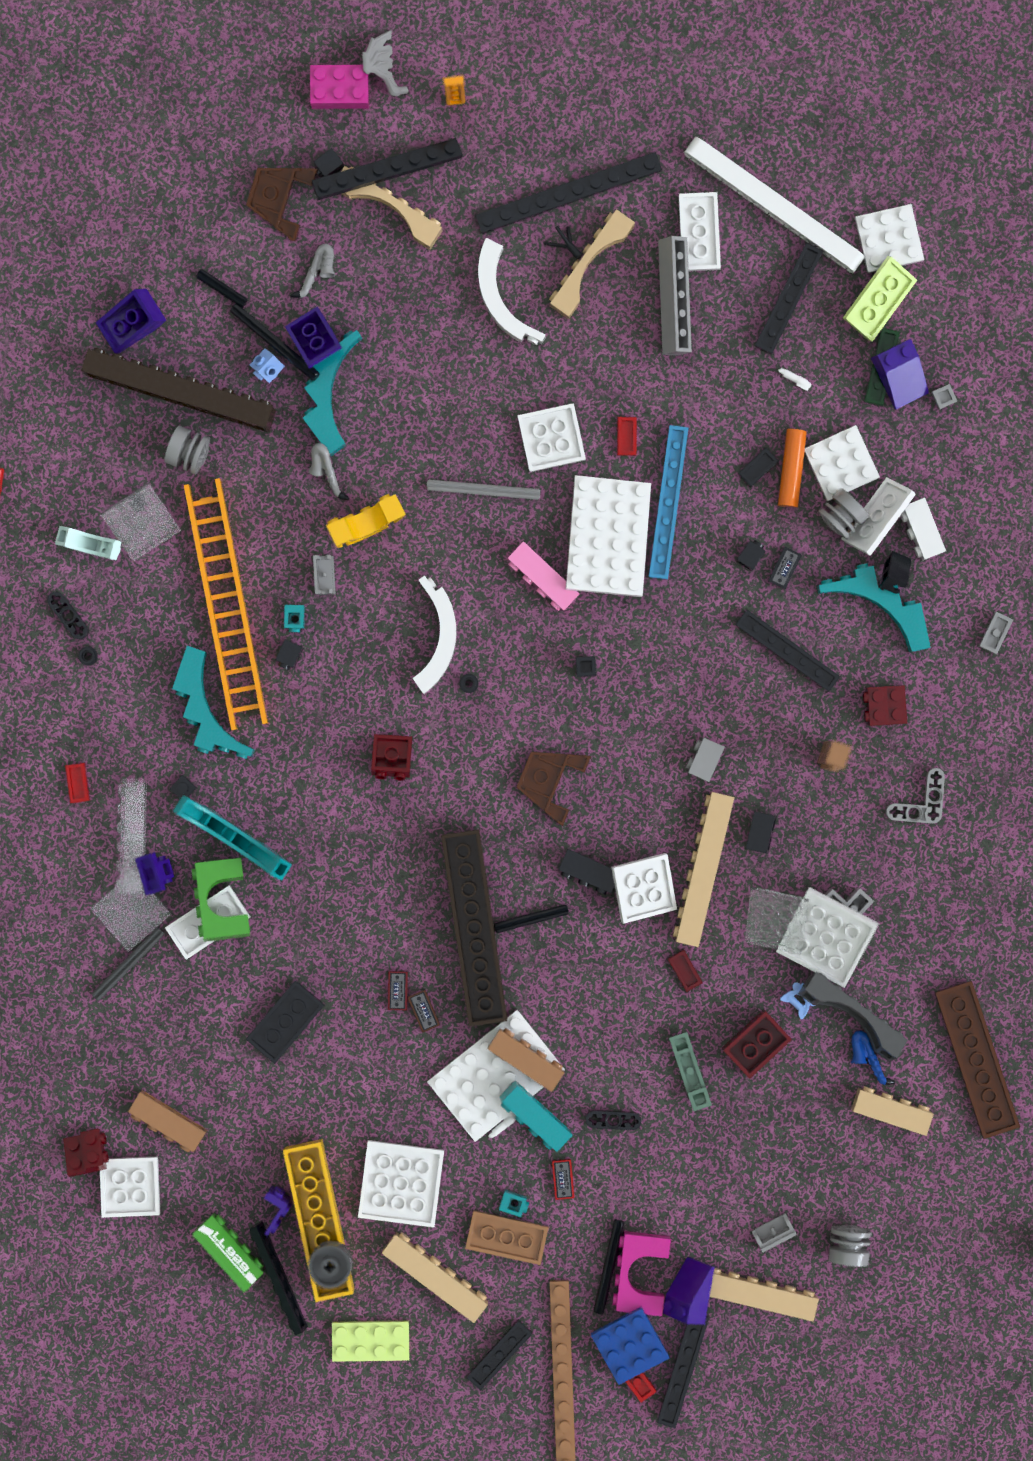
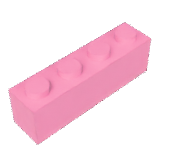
[508,541,580,611]

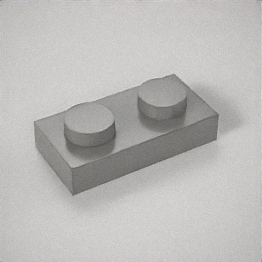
[979,612,1013,655]

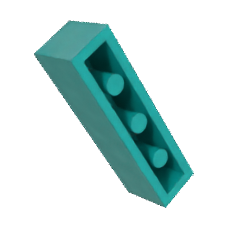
[500,1080,573,1152]

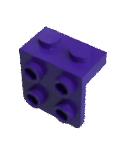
[264,1185,292,1236]

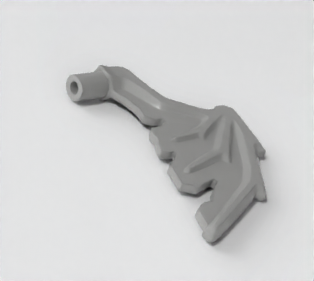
[362,30,408,96]

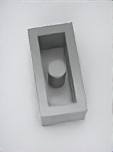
[685,738,725,782]

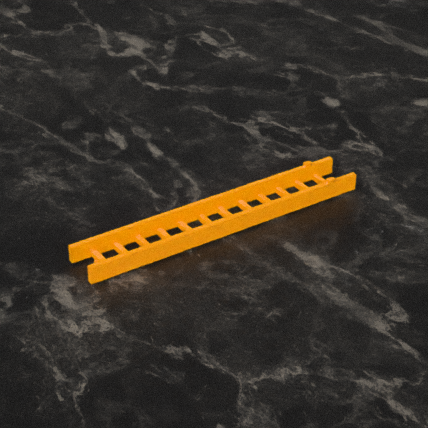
[184,478,268,730]

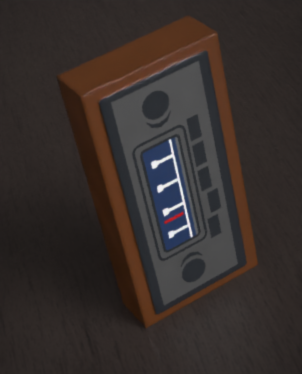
[407,990,440,1033]

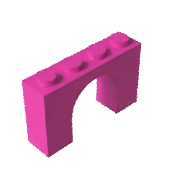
[612,1231,671,1316]

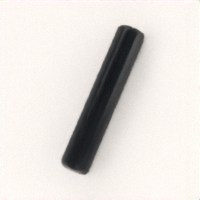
[196,269,248,308]

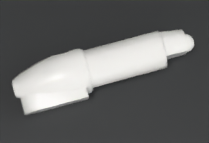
[778,368,811,391]
[488,1112,516,1138]

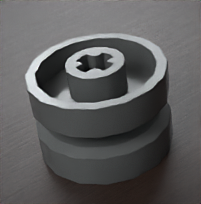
[308,1241,353,1288]

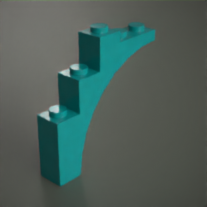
[302,330,362,456]
[817,563,931,653]
[172,646,255,759]
[173,795,292,881]

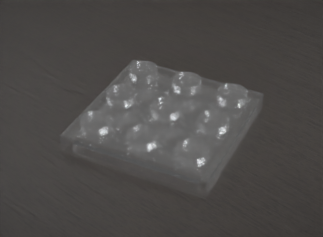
[100,482,181,561]
[90,871,172,952]
[744,887,809,955]

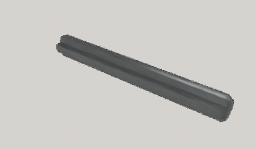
[92,927,165,1000]

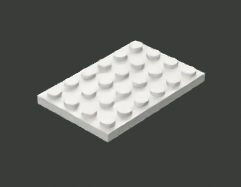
[565,475,651,597]
[427,1010,565,1142]

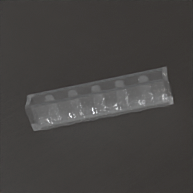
[116,779,147,896]

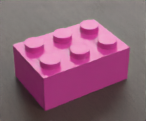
[310,65,369,109]

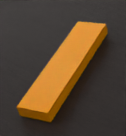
[444,76,465,105]

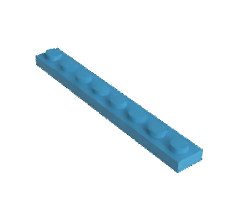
[649,425,688,580]

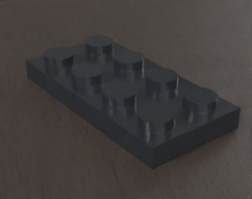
[246,980,325,1064]

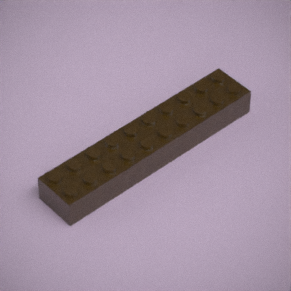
[81,347,276,433]
[441,829,507,1027]

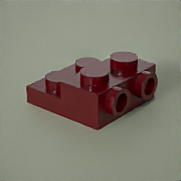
[863,685,907,726]
[371,734,412,781]
[63,1128,109,1177]

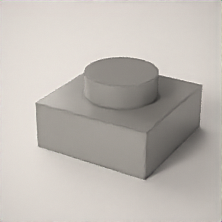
[931,384,957,410]

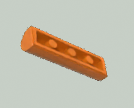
[778,429,807,508]

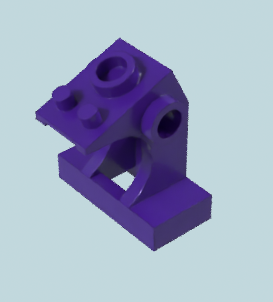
[135,853,175,895]

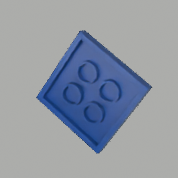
[591,1306,670,1385]

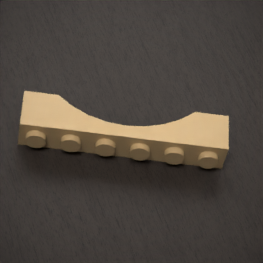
[341,166,442,250]
[549,209,635,319]

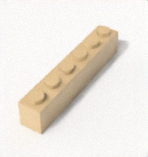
[382,1232,488,1323]
[710,1268,819,1322]

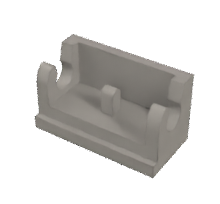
[313,555,336,595]
[752,1213,797,1252]

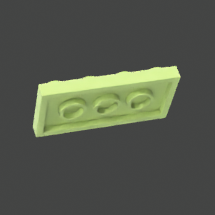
[843,256,917,342]
[332,1320,409,1362]

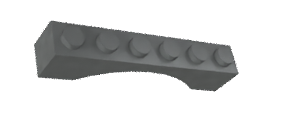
[798,972,908,1062]

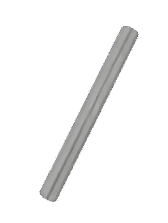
[426,480,540,500]

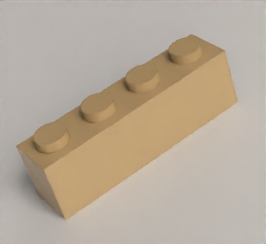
[851,1086,934,1136]

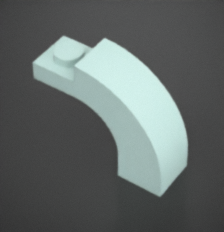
[55,526,121,560]

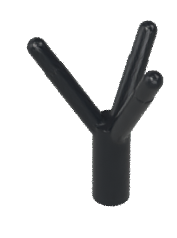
[544,226,582,259]

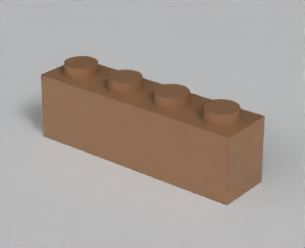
[817,740,852,772]
[487,1028,565,1092]
[128,1090,208,1152]

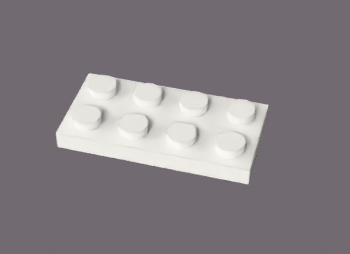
[678,192,721,271]
[841,477,916,556]
[165,885,251,959]

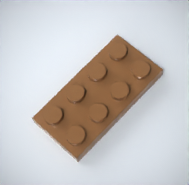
[465,1210,549,1265]

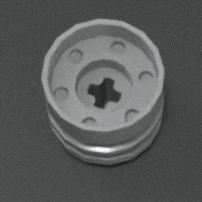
[164,425,210,475]
[818,488,870,539]
[828,1225,872,1267]

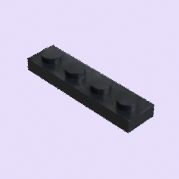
[466,1319,533,1391]

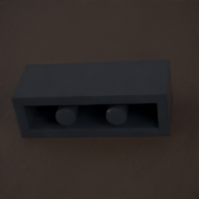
[558,848,615,895]

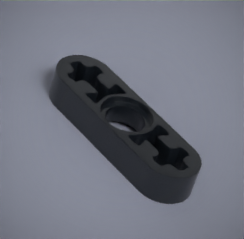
[47,591,89,640]
[585,1110,641,1130]

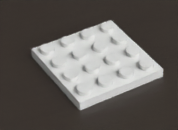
[776,887,879,988]
[358,1140,444,1227]

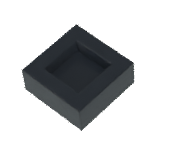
[170,775,197,799]

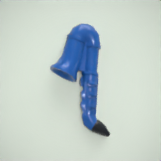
[851,1030,895,1085]

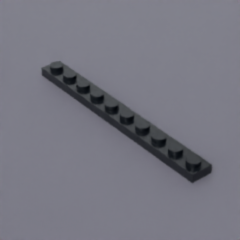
[475,152,662,234]

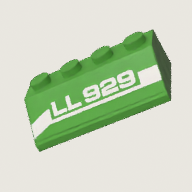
[192,1213,265,1292]

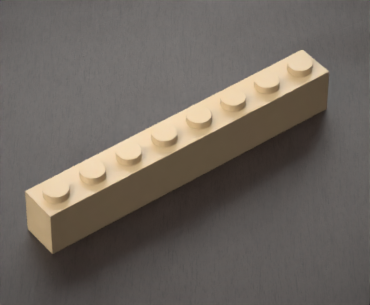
[673,792,735,947]

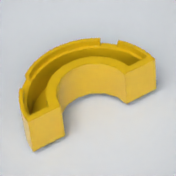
[326,494,406,548]

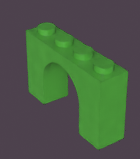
[192,858,250,942]

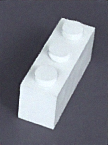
[900,498,946,561]

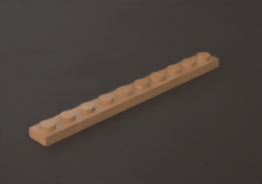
[550,1280,576,1461]

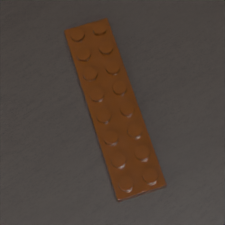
[934,980,1020,1139]

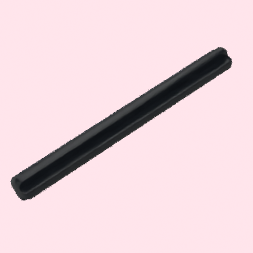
[230,304,320,381]

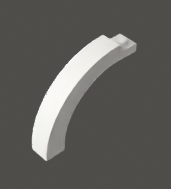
[478,238,545,345]
[413,576,456,694]

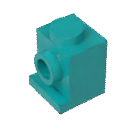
[284,605,305,633]
[499,1189,529,1217]

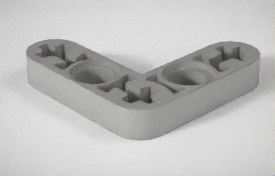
[885,768,945,823]

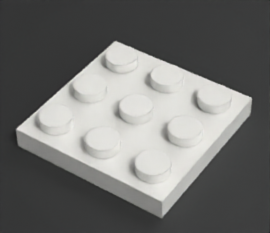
[855,204,924,274]
[517,403,586,472]
[804,425,880,501]
[611,853,677,923]
[100,1156,160,1218]

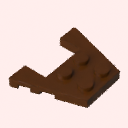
[246,168,318,241]
[517,752,591,826]

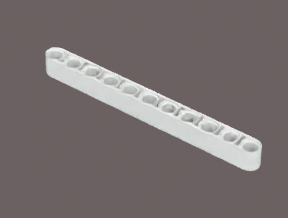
[684,137,865,273]

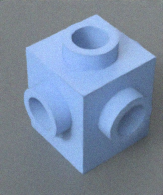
[250,349,285,383]

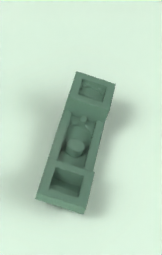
[669,1032,712,1111]

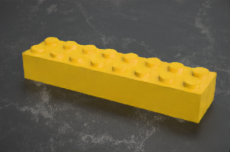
[283,1139,355,1302]

